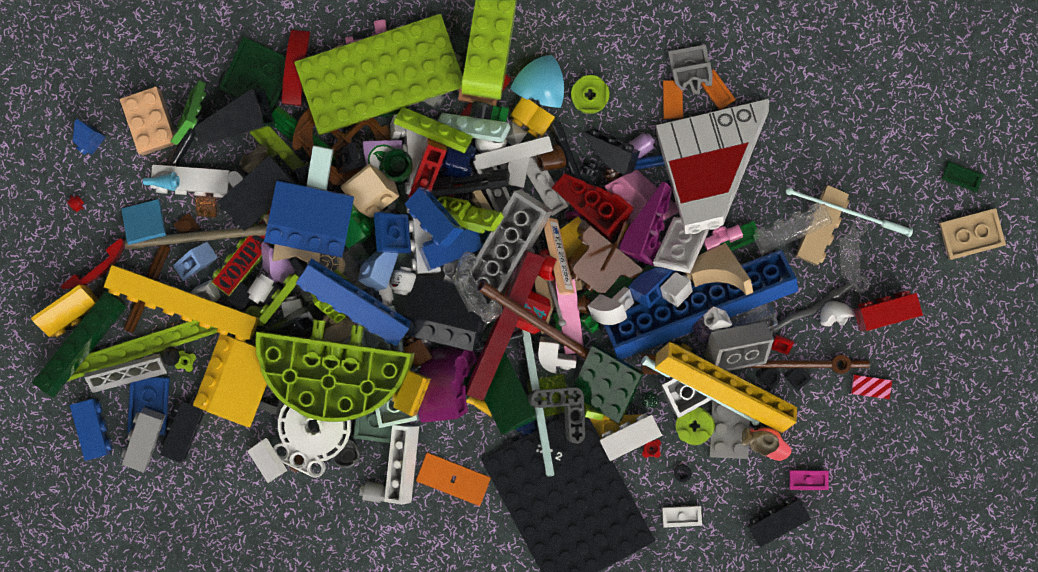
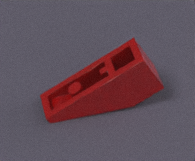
[408,138,447,197]

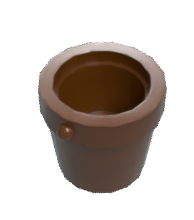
[535,144,566,172]

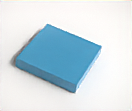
[122,199,166,245]

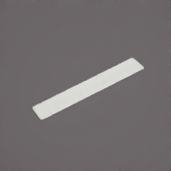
[475,136,553,170]

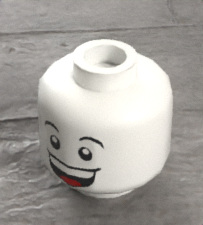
[390,266,416,296]

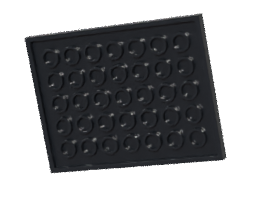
[481,410,655,572]

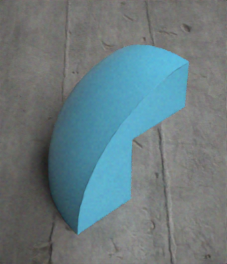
[510,55,564,108]

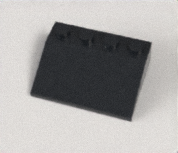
[403,275,488,351]

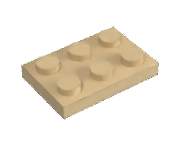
[939,208,1006,260]

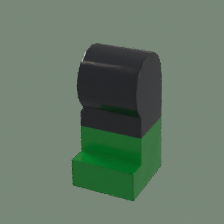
[469,101,509,122]

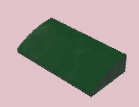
[470,352,537,435]

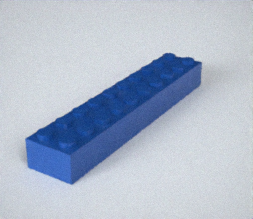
[604,249,798,359]

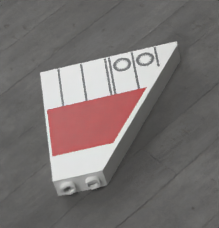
[656,99,769,234]

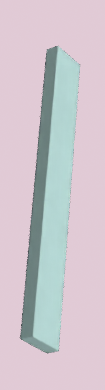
[523,330,554,476]

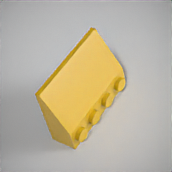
[193,333,267,428]

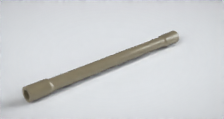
[124,224,267,250]

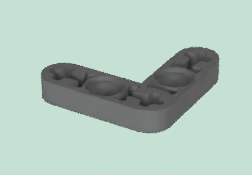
[528,387,585,444]

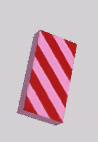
[851,375,892,399]

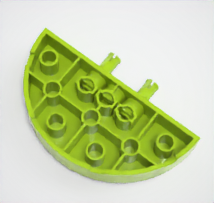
[256,319,415,422]

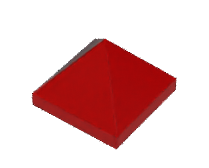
[771,335,794,355]

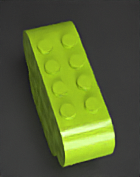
[462,0,517,100]

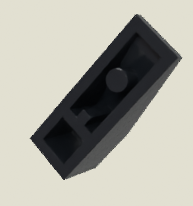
[263,303,324,337]

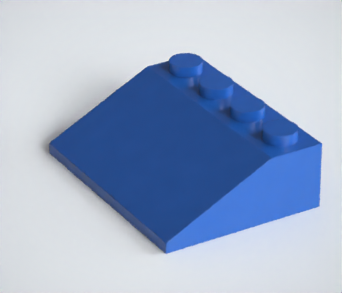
[264,180,354,258]

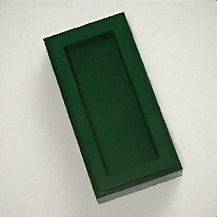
[941,161,984,193]

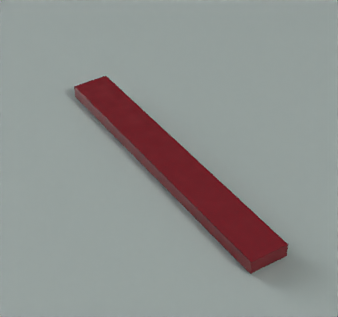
[466,250,545,400]

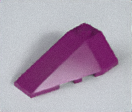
[619,182,672,266]

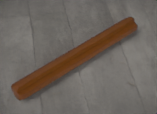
[123,245,170,333]

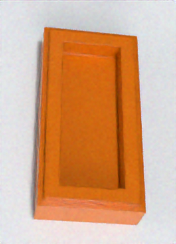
[700,69,736,110]
[663,80,683,119]

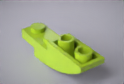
[437,196,504,234]

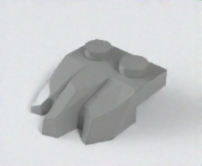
[668,45,713,95]

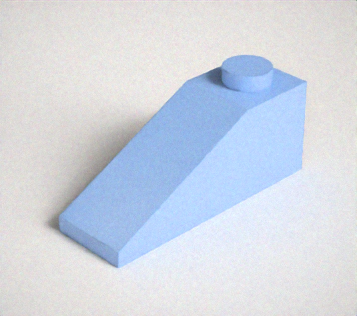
[358,251,398,291]

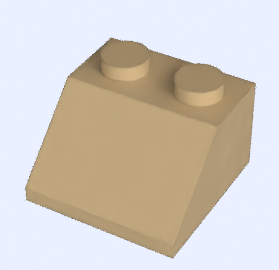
[341,164,399,218]

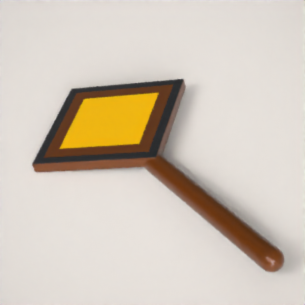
[601,219,632,272]

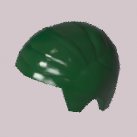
[382,149,413,182]

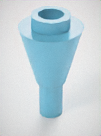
[143,172,180,191]

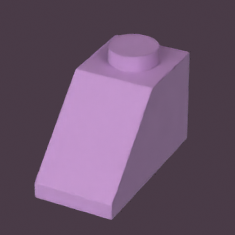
[261,241,295,285]

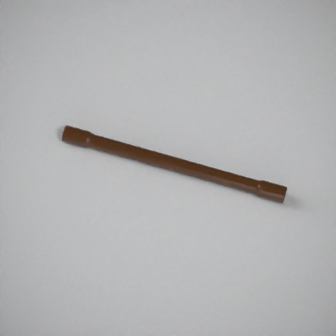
[477,280,590,360]

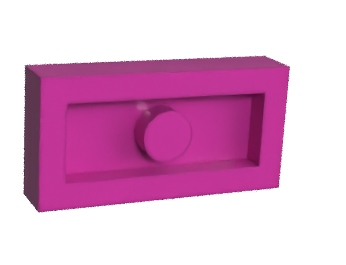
[789,470,829,490]

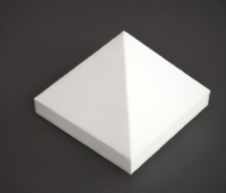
[505,122,527,145]

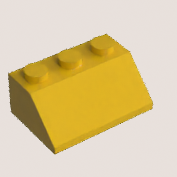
[31,285,98,338]

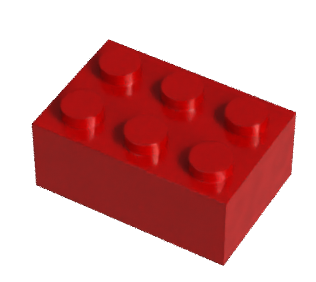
[853,290,923,331]

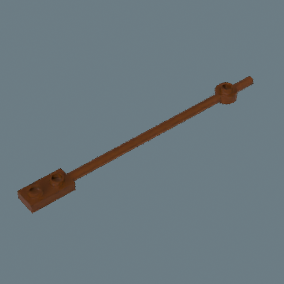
[641,354,870,374]

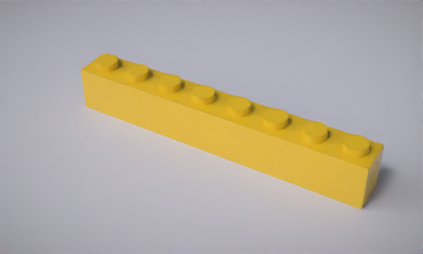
[104,265,260,342]
[655,342,797,433]

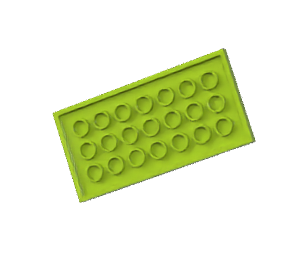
[294,14,463,135]

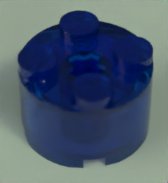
[441,142,476,178]

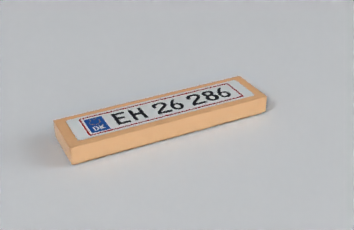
[544,218,575,295]

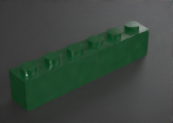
[31,291,127,398]

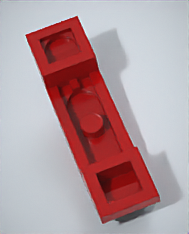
[282,30,310,106]
[60,238,125,290]

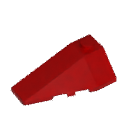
[551,174,634,242]

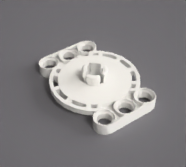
[273,404,351,478]

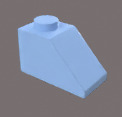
[173,242,217,281]

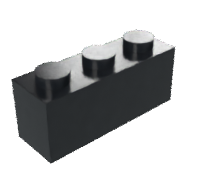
[159,400,205,463]
[747,497,811,548]

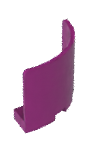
[418,346,477,423]

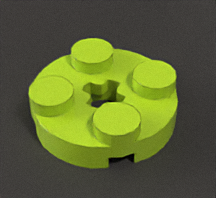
[571,75,609,114]
[676,406,715,445]

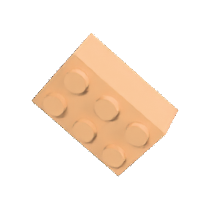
[120,87,175,156]

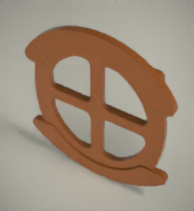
[292,107,391,186]

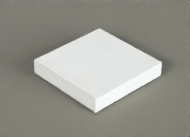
[248,438,287,483]

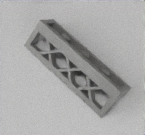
[84,354,167,393]

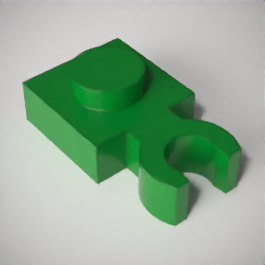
[580,314,599,335]

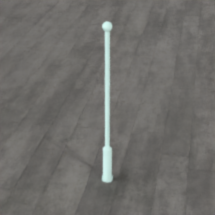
[786,187,913,237]
[641,356,759,425]

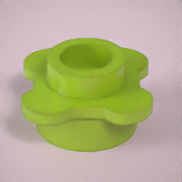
[175,351,196,372]

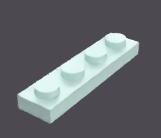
[438,113,511,143]

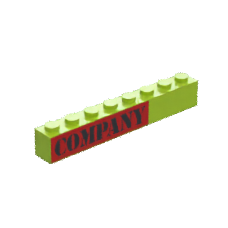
[211,162,309,296]

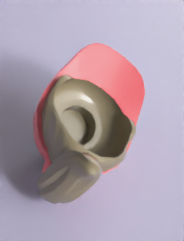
[741,427,791,461]

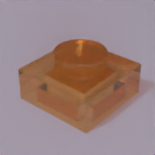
[195,196,217,218]

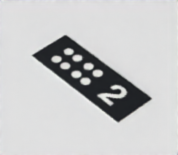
[531,440,569,466]

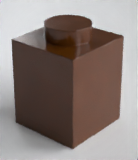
[403,336,432,367]

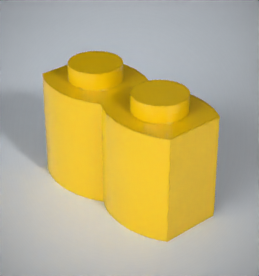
[510,97,555,138]

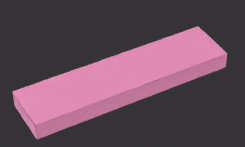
[555,277,584,355]

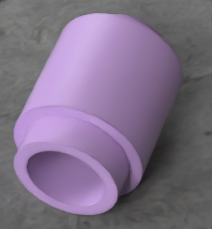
[629,132,655,158]

